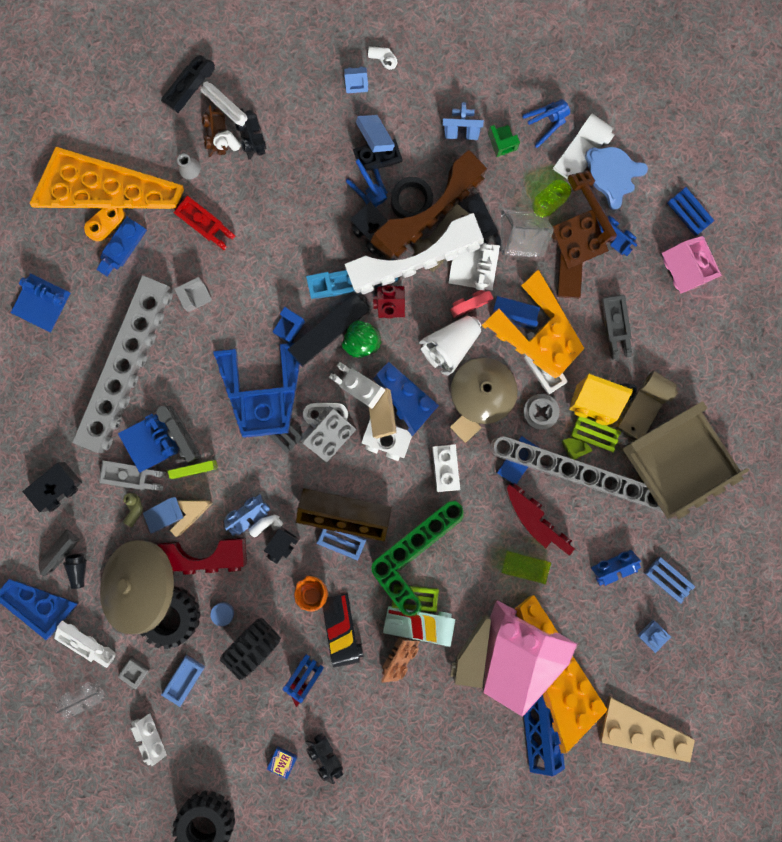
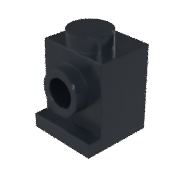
[264,527,300,564]

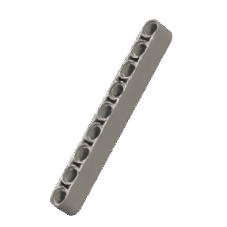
[490,437,663,512]

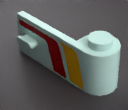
[383,606,455,647]

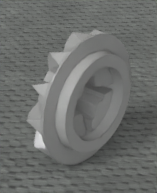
[523,394,560,430]

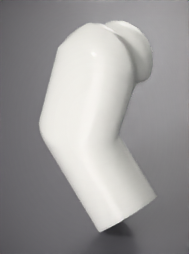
[213,130,241,151]

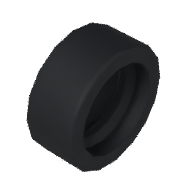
[391,177,433,219]

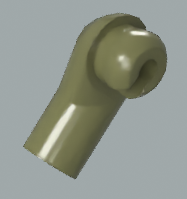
[123,493,143,527]

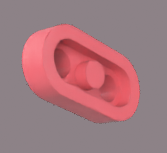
[450,290,494,318]

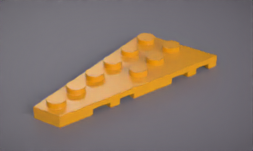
[30,147,184,209]
[515,595,608,753]

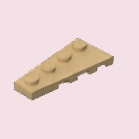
[600,696,695,762]

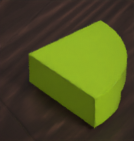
[561,438,592,460]

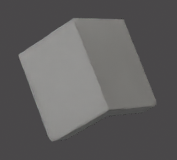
[175,277,212,312]

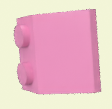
[662,236,722,294]

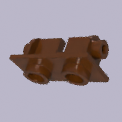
[202,105,228,157]

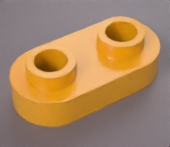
[84,208,126,241]

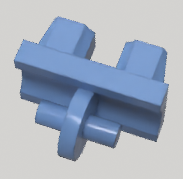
[442,102,484,140]

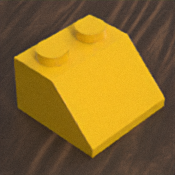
[569,374,632,426]

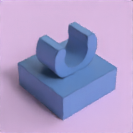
[344,66,368,93]
[637,620,671,653]

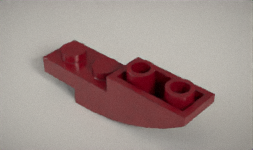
[504,483,575,556]

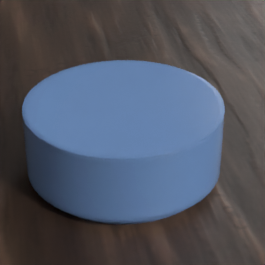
[210,602,234,626]

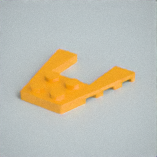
[482,270,585,378]

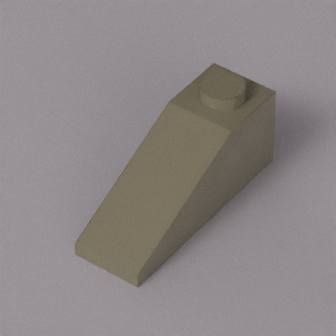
[450,615,491,688]

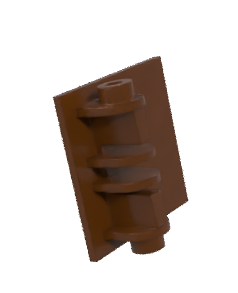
[551,210,609,269]

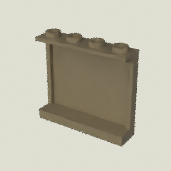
[623,401,749,519]

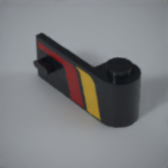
[323,593,364,668]

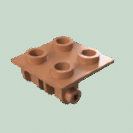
[381,636,420,682]

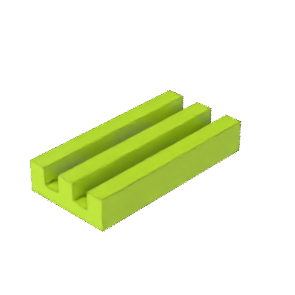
[570,416,621,453]
[168,460,218,479]
[392,584,439,612]

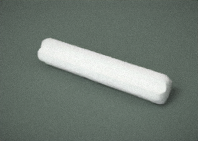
[201,81,247,126]

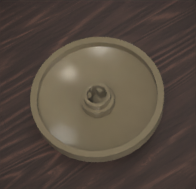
[100,540,174,634]

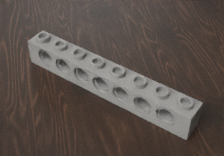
[72,275,173,453]

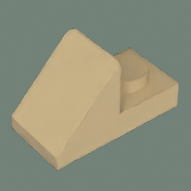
[170,500,213,537]

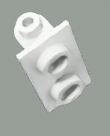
[130,713,167,766]

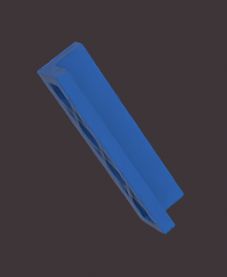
[524,695,565,776]

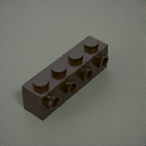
[296,488,392,542]

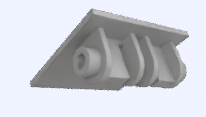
[300,406,356,462]

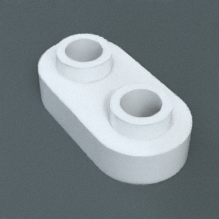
[303,403,348,426]

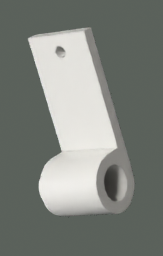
[553,113,615,180]

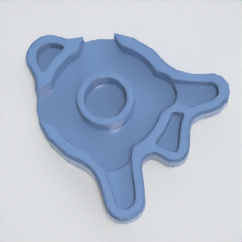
[585,147,648,210]

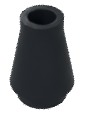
[63,554,87,589]

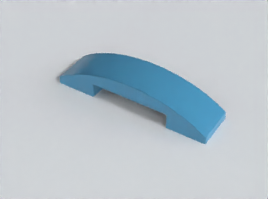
[306,259,398,299]

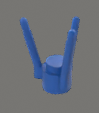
[522,99,570,148]
[346,159,388,207]

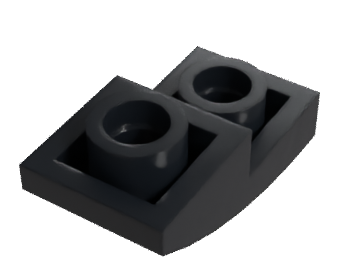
[353,139,403,171]

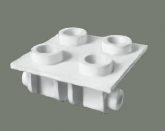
[449,243,500,291]

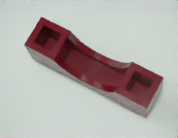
[156,538,247,575]

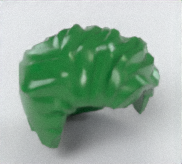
[341,321,381,358]

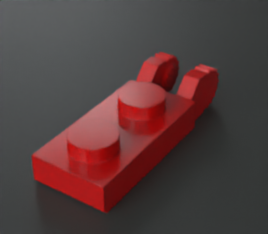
[173,195,236,250]

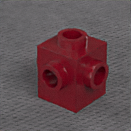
[373,285,405,319]

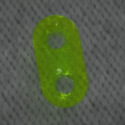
[532,180,571,217]

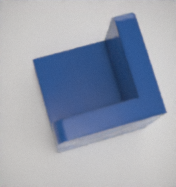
[273,307,305,343]

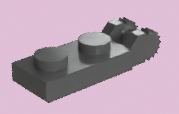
[601,295,632,360]
[156,405,201,462]

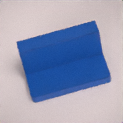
[492,296,540,330]

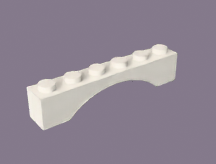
[345,213,483,294]

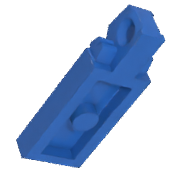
[97,216,147,277]

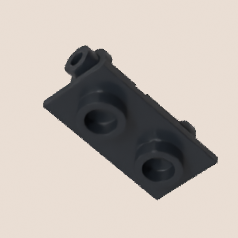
[235,108,267,160]
[305,733,343,784]

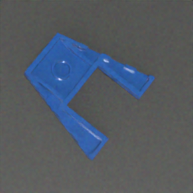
[213,343,300,438]

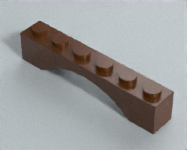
[371,150,487,261]

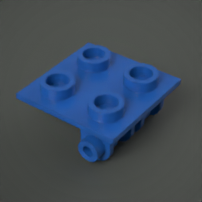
[10,273,71,332]
[118,414,179,473]

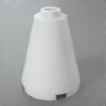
[419,315,481,376]

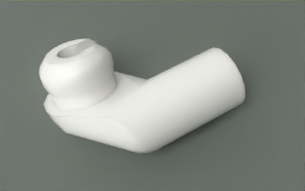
[368,46,397,70]
[248,515,283,537]

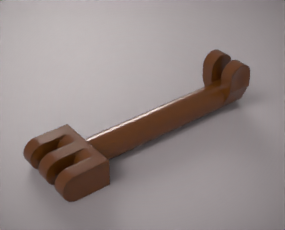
[568,170,617,244]

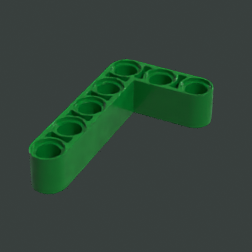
[371,501,464,616]

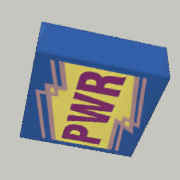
[267,746,298,779]

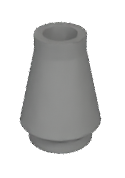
[177,153,201,179]

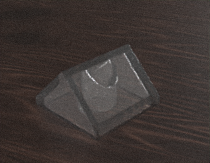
[501,209,554,257]

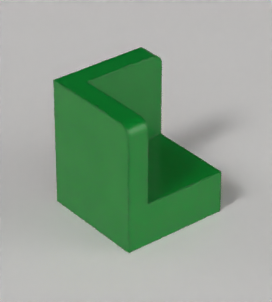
[488,125,520,157]

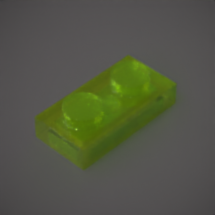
[501,550,551,585]

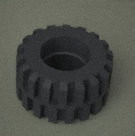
[141,587,201,649]
[220,618,281,680]
[172,791,235,842]

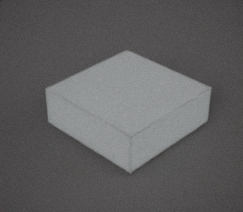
[117,657,150,690]

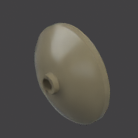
[451,358,517,424]

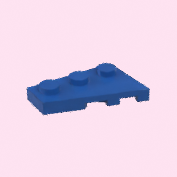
[373,362,439,436]
[0,579,79,640]

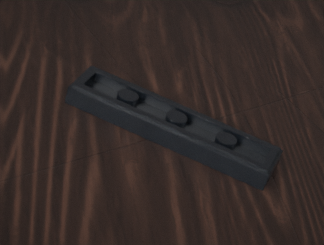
[288,293,370,367]

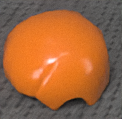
[294,576,328,612]

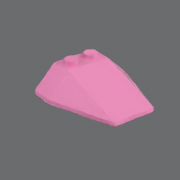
[484,601,577,716]

